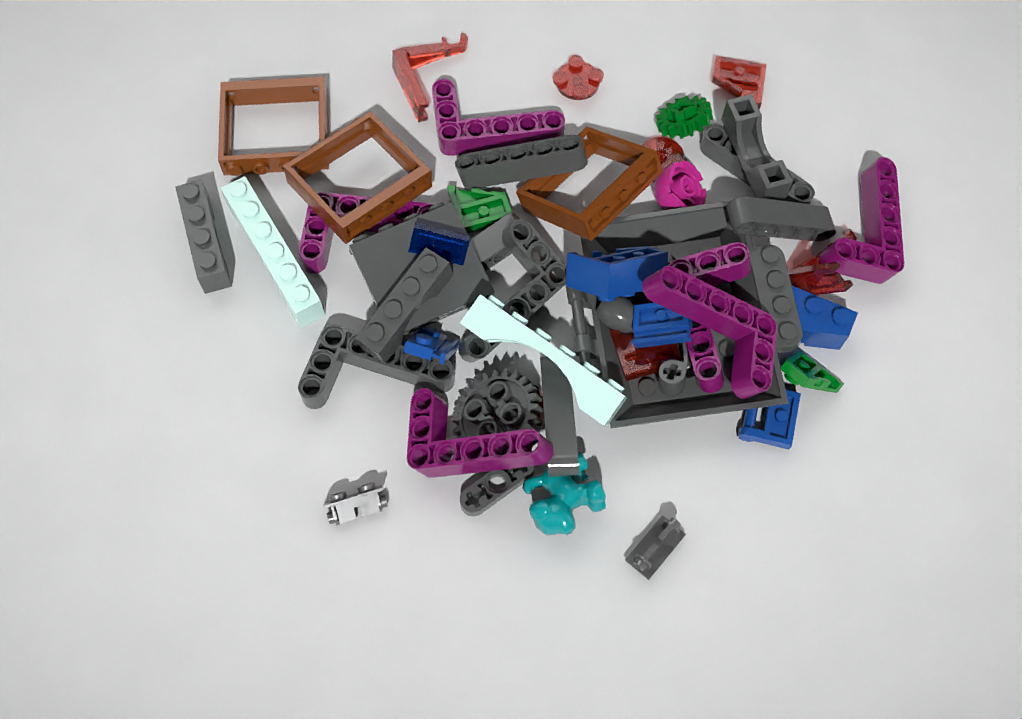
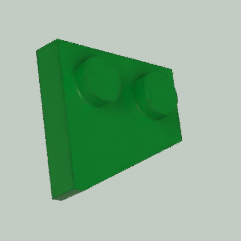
[447,185,513,232]
[781,350,844,393]

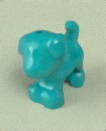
[522,452,606,535]

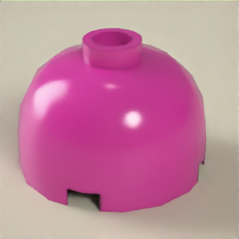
[654,161,706,210]

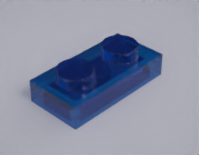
[408,222,471,266]

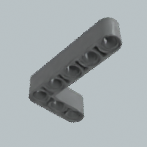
[458,219,567,362]
[298,325,455,409]

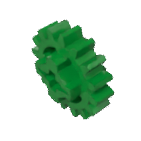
[655,95,713,139]

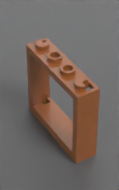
[218,77,329,176]
[283,111,432,244]
[516,126,663,241]

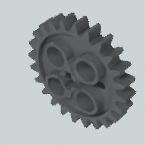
[452,369,544,457]

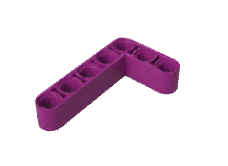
[432,79,565,156]
[819,157,904,284]
[299,192,435,274]
[668,242,752,393]
[642,266,777,399]
[407,388,553,478]

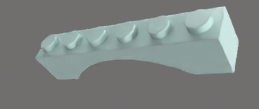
[221,176,325,328]
[460,294,627,427]

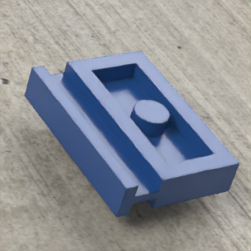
[632,302,693,348]
[403,327,460,364]

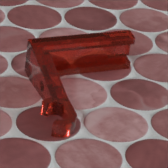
[392,32,468,123]
[788,229,857,295]

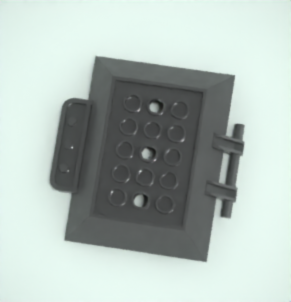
[566,200,803,428]

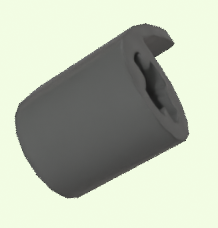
[658,342,688,397]

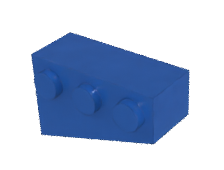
[566,246,668,302]
[792,286,858,350]

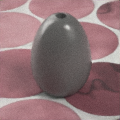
[596,296,634,333]

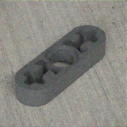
[460,466,534,517]

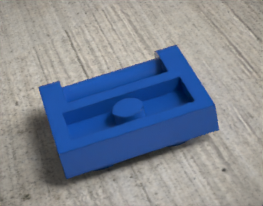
[738,390,801,450]

